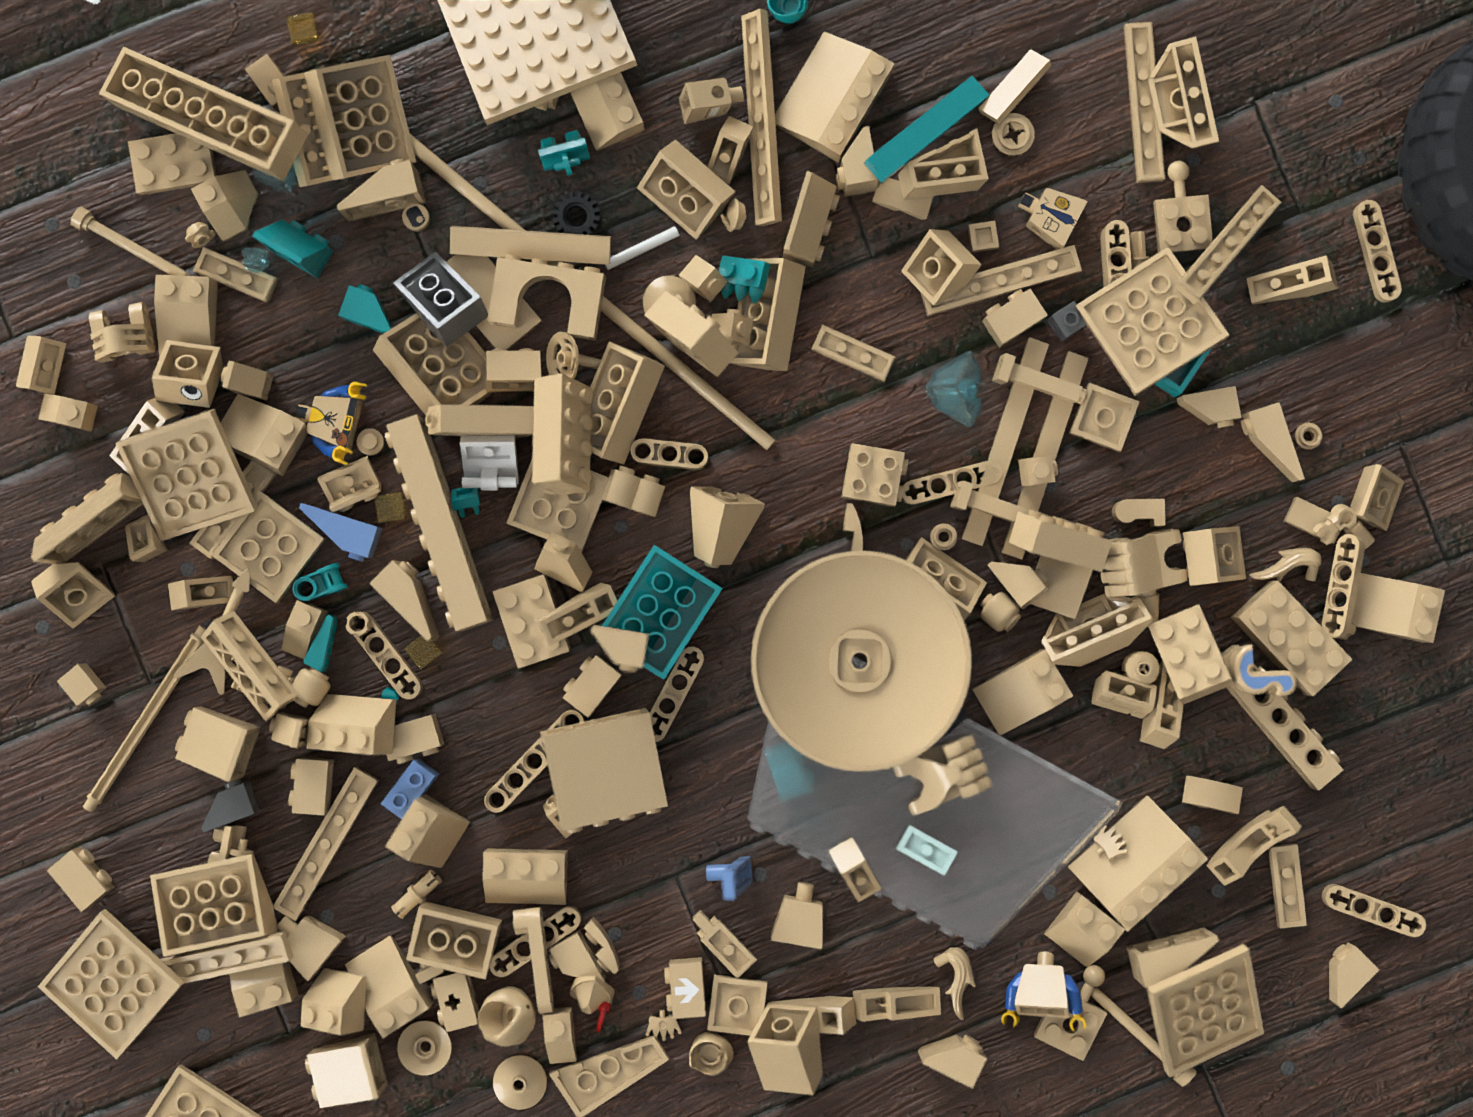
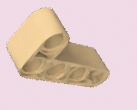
[1100,220,1132,287]

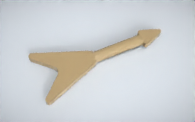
[174,569,250,695]

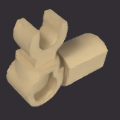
[1312,504,1375,549]

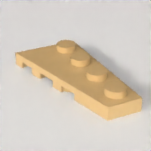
[549,1035,669,1117]

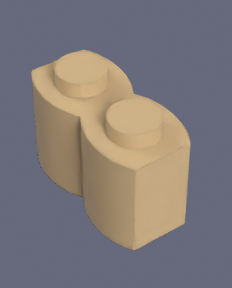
[601,466,665,517]

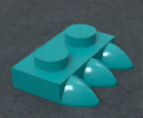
[719,255,771,304]

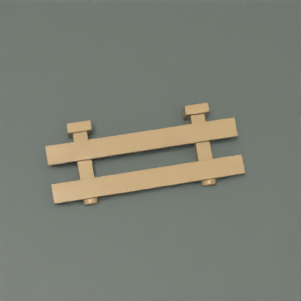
[950,337,1089,560]

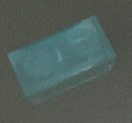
[763,741,815,802]

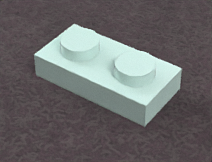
[896,825,957,876]

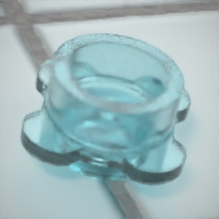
[242,248,270,272]

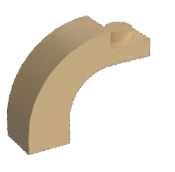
[1206,806,1302,886]

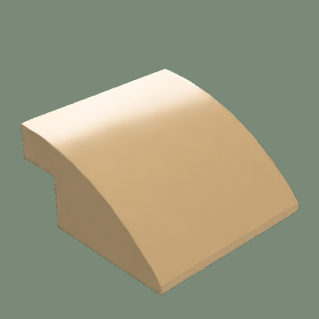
[272,55,416,187]

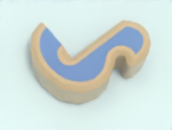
[1229,645,1297,697]

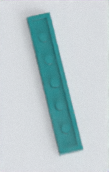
[864,76,990,183]

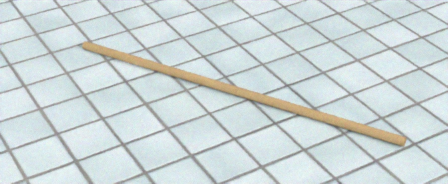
[409,133,775,450]

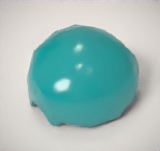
[767,0,809,24]

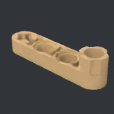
[1322,534,1365,640]
[345,612,422,699]
[513,907,554,1014]

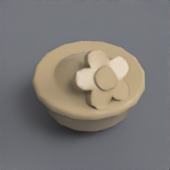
[720,198,746,232]

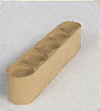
[484,709,586,813]

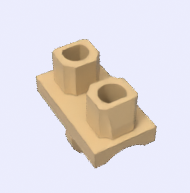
[208,825,254,863]

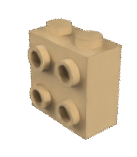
[841,443,908,507]

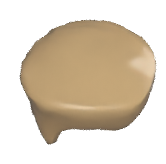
[689,1032,733,1076]

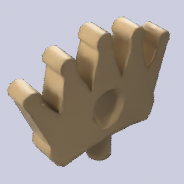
[1094,824,1128,860]
[646,1010,682,1041]

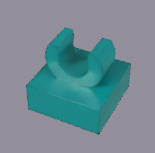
[451,487,480,518]

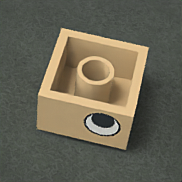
[152,340,223,408]

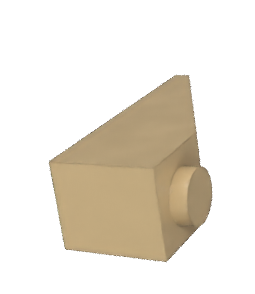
[1246,255,1338,304]
[110,398,185,474]
[1241,402,1305,482]
[538,583,617,646]
[1140,660,1183,749]
[768,996,856,1034]

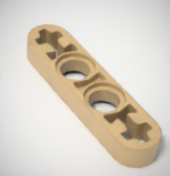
[1353,200,1401,303]
[902,461,1003,505]
[650,646,704,742]
[1322,884,1426,937]
[490,906,581,977]

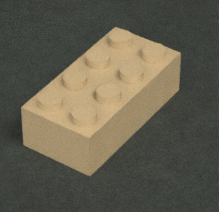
[532,373,593,495]
[1230,580,1352,696]

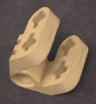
[89,302,155,363]

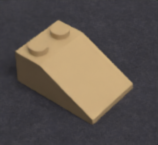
[337,159,426,222]
[154,275,218,358]
[221,394,308,477]
[370,560,440,641]
[1352,573,1445,643]
[972,649,1073,736]
[225,918,299,1017]
[1126,928,1218,988]
[345,935,434,1038]

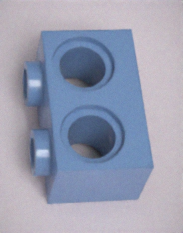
[381,758,440,819]

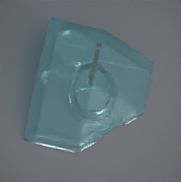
[925,351,981,427]

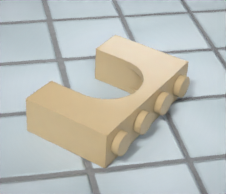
[487,254,606,341]

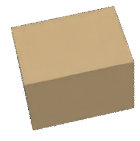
[1350,464,1404,531]

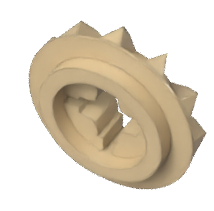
[992,113,1035,156]

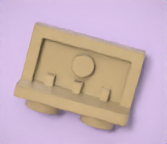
[318,456,381,512]

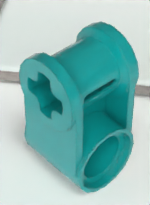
[293,563,348,602]

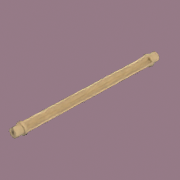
[83,625,207,813]

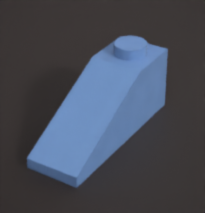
[299,503,382,562]

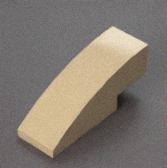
[853,987,941,1022]

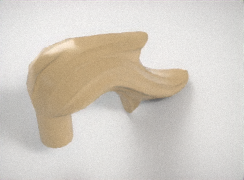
[1249,548,1322,582]
[934,947,976,1020]

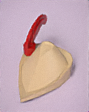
[570,976,615,1033]

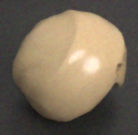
[478,986,536,1046]

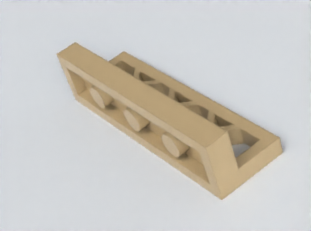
[201,610,299,721]

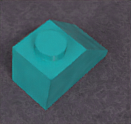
[338,284,393,334]

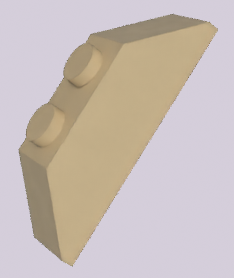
[1148,37,1219,149]
[1041,594,1153,667]

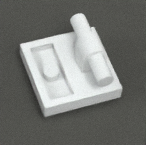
[460,435,519,491]

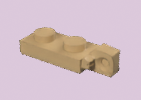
[692,910,757,979]

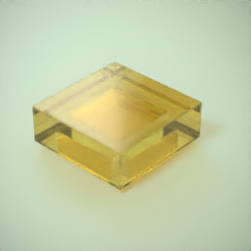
[286,12,319,45]
[375,492,406,523]
[404,635,443,670]

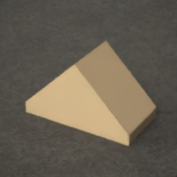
[125,514,168,562]

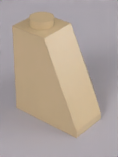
[690,486,765,568]

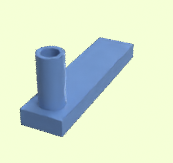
[706,856,753,899]

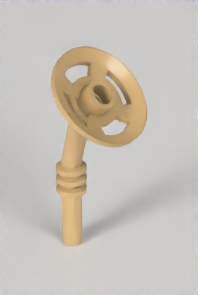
[546,332,601,379]

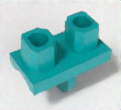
[538,130,590,176]

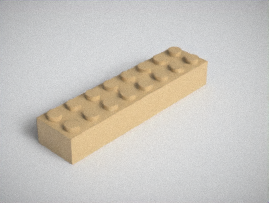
[99,47,309,181]
[385,414,494,631]

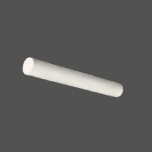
[605,226,679,270]

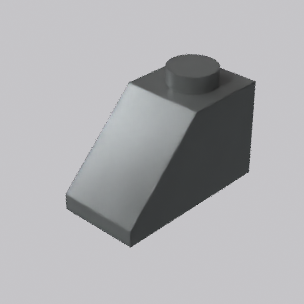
[201,779,261,833]

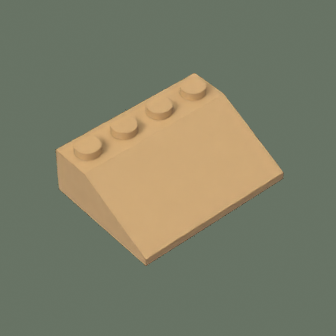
[775,32,894,163]
[373,313,494,415]
[31,473,143,564]
[1068,795,1208,932]
[150,854,278,957]

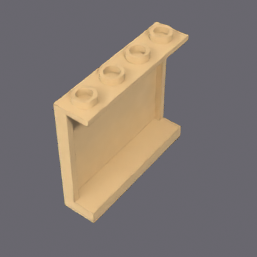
[540,708,668,833]

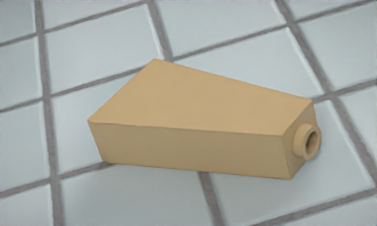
[426,404,534,439]

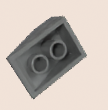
[393,251,488,347]

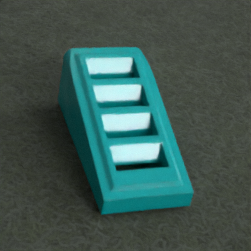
[303,615,338,672]

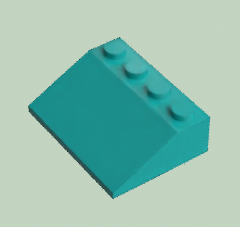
[602,545,722,680]

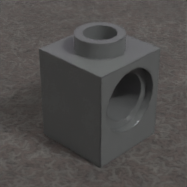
[1047,301,1087,342]

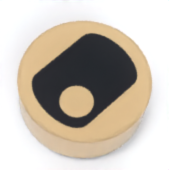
[402,203,430,232]

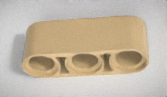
[631,439,708,470]

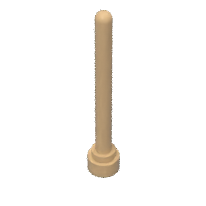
[70,207,189,276]
[1091,988,1196,1087]

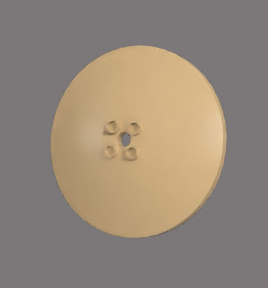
[751,551,971,771]

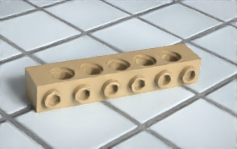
[1221,645,1343,791]

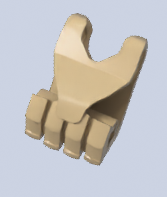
[1101,529,1187,597]
[892,735,992,815]

